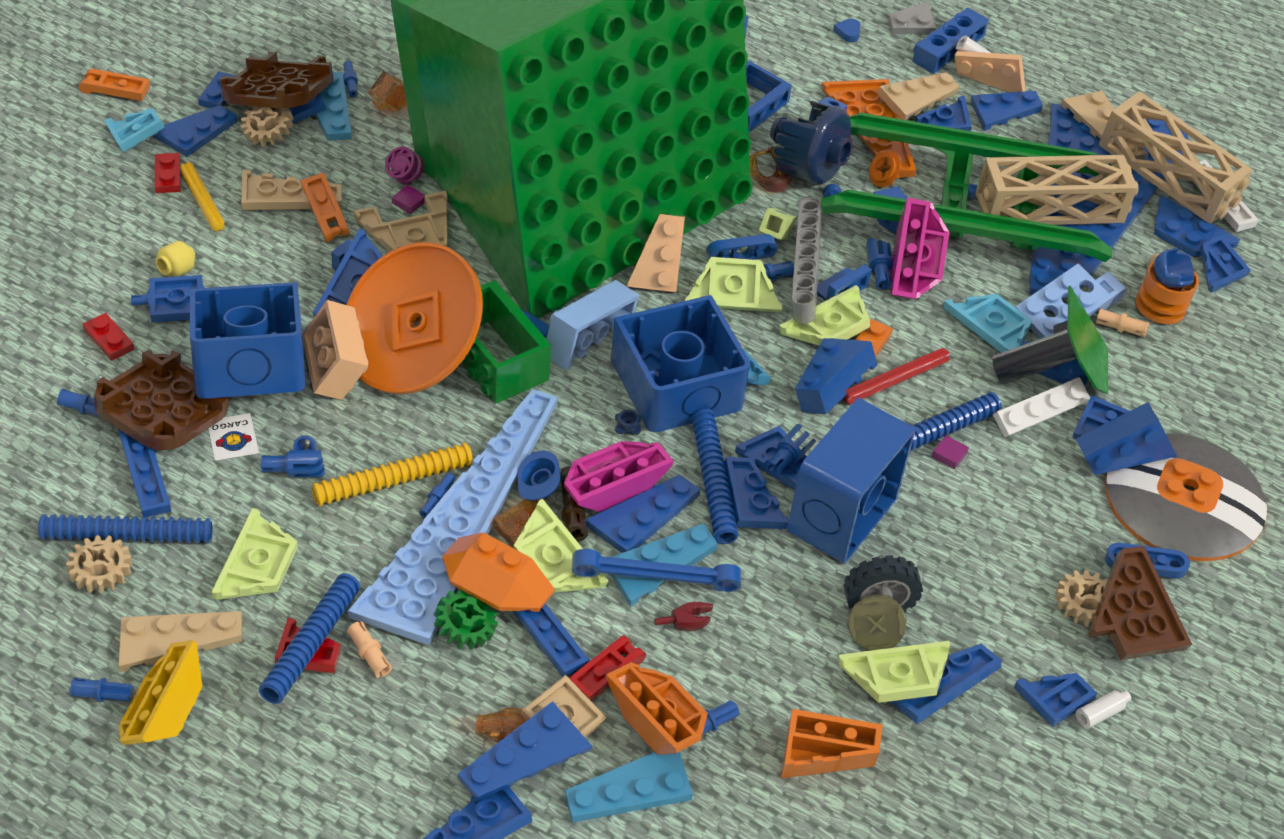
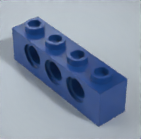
[912,7,989,74]

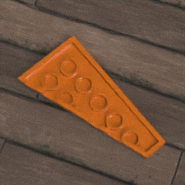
[821,79,916,178]

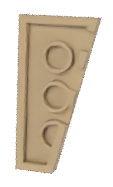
[877,72,960,120]
[1060,91,1146,159]
[241,169,342,210]
[119,611,243,672]

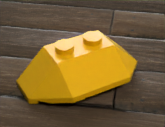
[118,640,203,745]

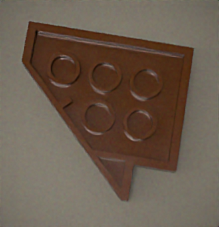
[1088,546,1192,660]

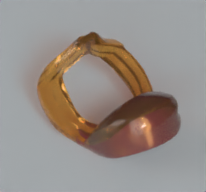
[749,146,791,193]

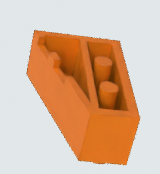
[781,709,883,778]

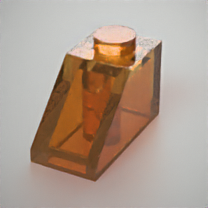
[367,70,407,112]

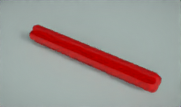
[843,348,950,405]

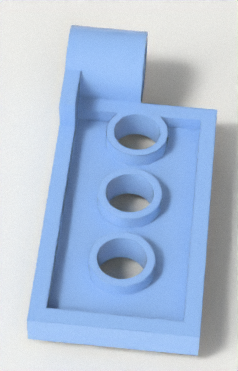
[1015,264,1127,339]

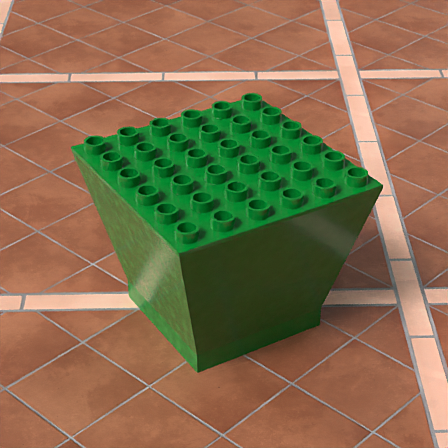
[390,0,753,319]

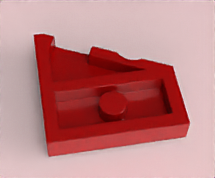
[275,618,340,673]

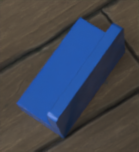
[817,264,872,301]

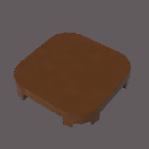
[220,52,334,108]
[94,350,229,450]

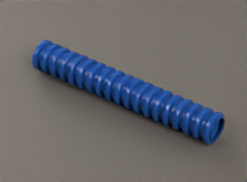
[910,392,1002,451]
[691,409,739,544]
[38,514,213,544]
[259,573,360,704]

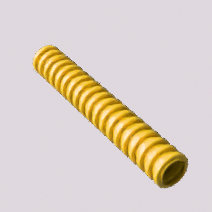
[312,442,473,507]

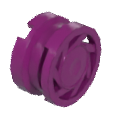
[385,146,424,185]

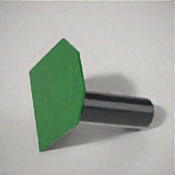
[992,285,1108,394]

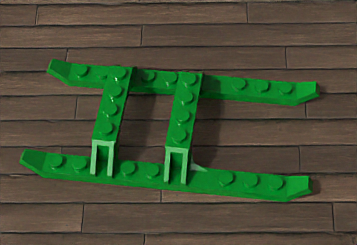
[821,113,1112,262]

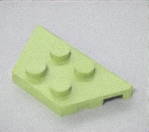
[685,257,782,313]
[779,285,870,345]
[513,499,608,593]
[212,508,298,600]
[838,641,950,703]

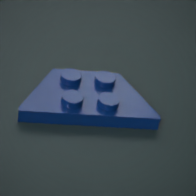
[1154,195,1240,258]
[313,228,382,316]

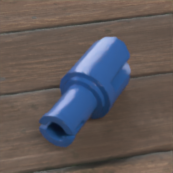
[866,238,893,290]
[766,423,816,476]
[261,450,325,477]

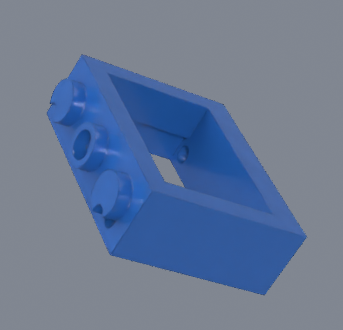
[746,60,792,133]

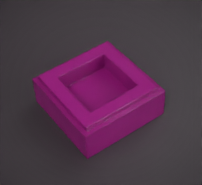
[392,185,425,214]
[932,435,969,469]

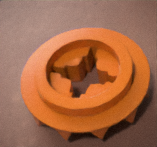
[869,150,903,188]

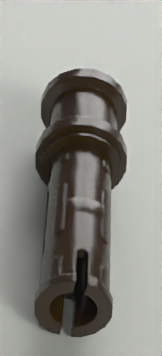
[560,466,588,542]

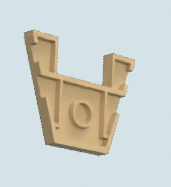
[354,191,447,252]

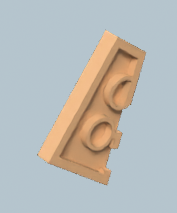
[955,51,1026,92]
[626,214,685,292]

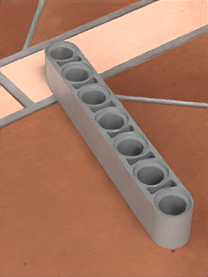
[792,197,822,324]

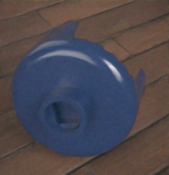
[770,101,853,185]

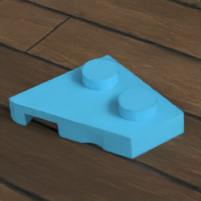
[104,108,165,152]

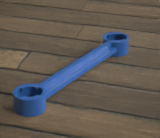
[572,549,741,592]

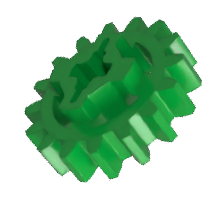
[434,589,498,650]

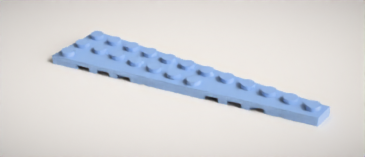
[348,389,558,645]

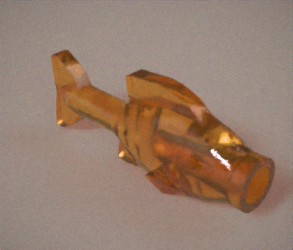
[475,707,527,741]

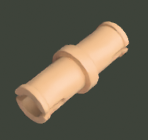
[1096,308,1150,338]
[347,621,393,678]

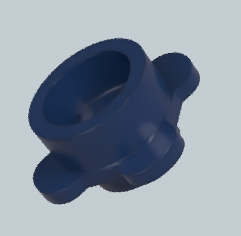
[615,410,641,435]

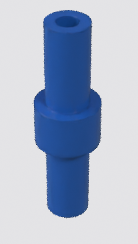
[343,61,358,97]
[419,473,456,518]

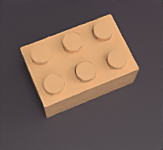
[302,300,368,400]

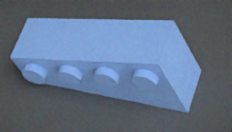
[547,280,639,370]

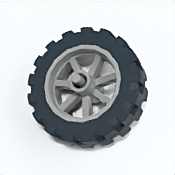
[843,555,923,613]

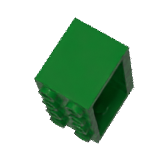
[461,280,551,404]

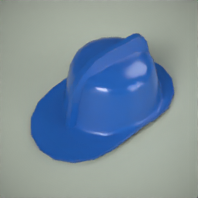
[517,450,561,501]

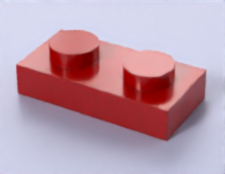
[155,153,181,193]
[83,313,134,361]

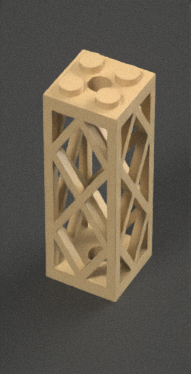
[1099,91,1253,224]
[976,155,1138,225]

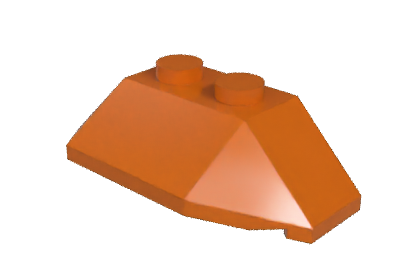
[442,532,555,612]
[606,662,708,755]

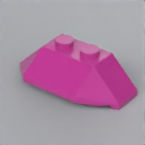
[890,197,950,299]
[564,441,674,512]

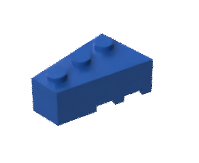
[795,338,877,414]
[1076,402,1177,475]

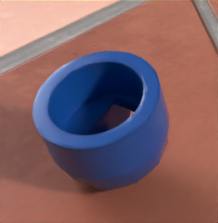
[293,435,317,450]

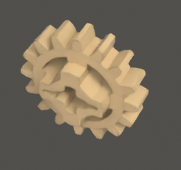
[241,106,294,147]
[66,535,133,593]
[1055,570,1108,627]

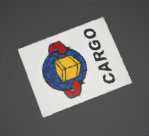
[208,413,259,461]

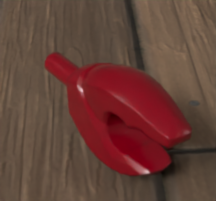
[654,602,713,631]

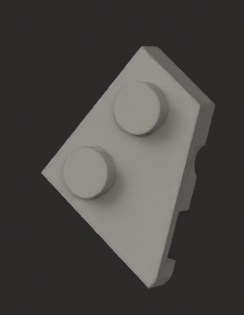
[888,2,936,34]

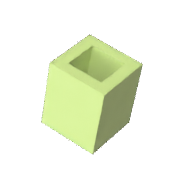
[759,208,797,240]

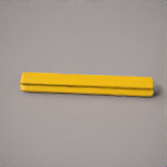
[180,162,225,232]

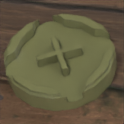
[848,594,907,651]

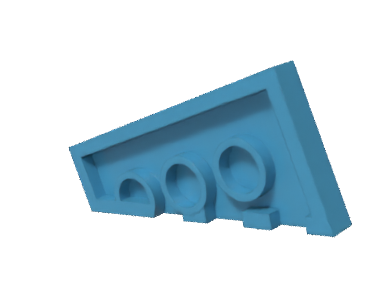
[315,72,351,141]
[610,523,718,607]
[565,752,693,823]

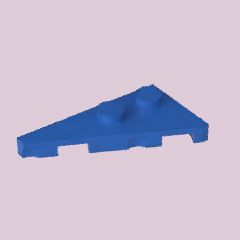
[914,96,972,131]

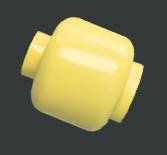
[156,241,195,277]

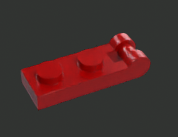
[569,635,646,701]

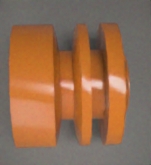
[1135,261,1199,325]

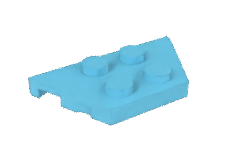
[943,294,1032,353]

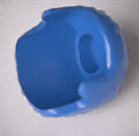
[1154,248,1194,288]

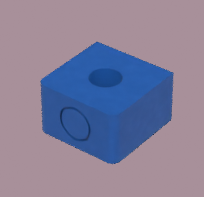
[190,282,306,398]
[611,295,750,432]
[787,397,916,564]

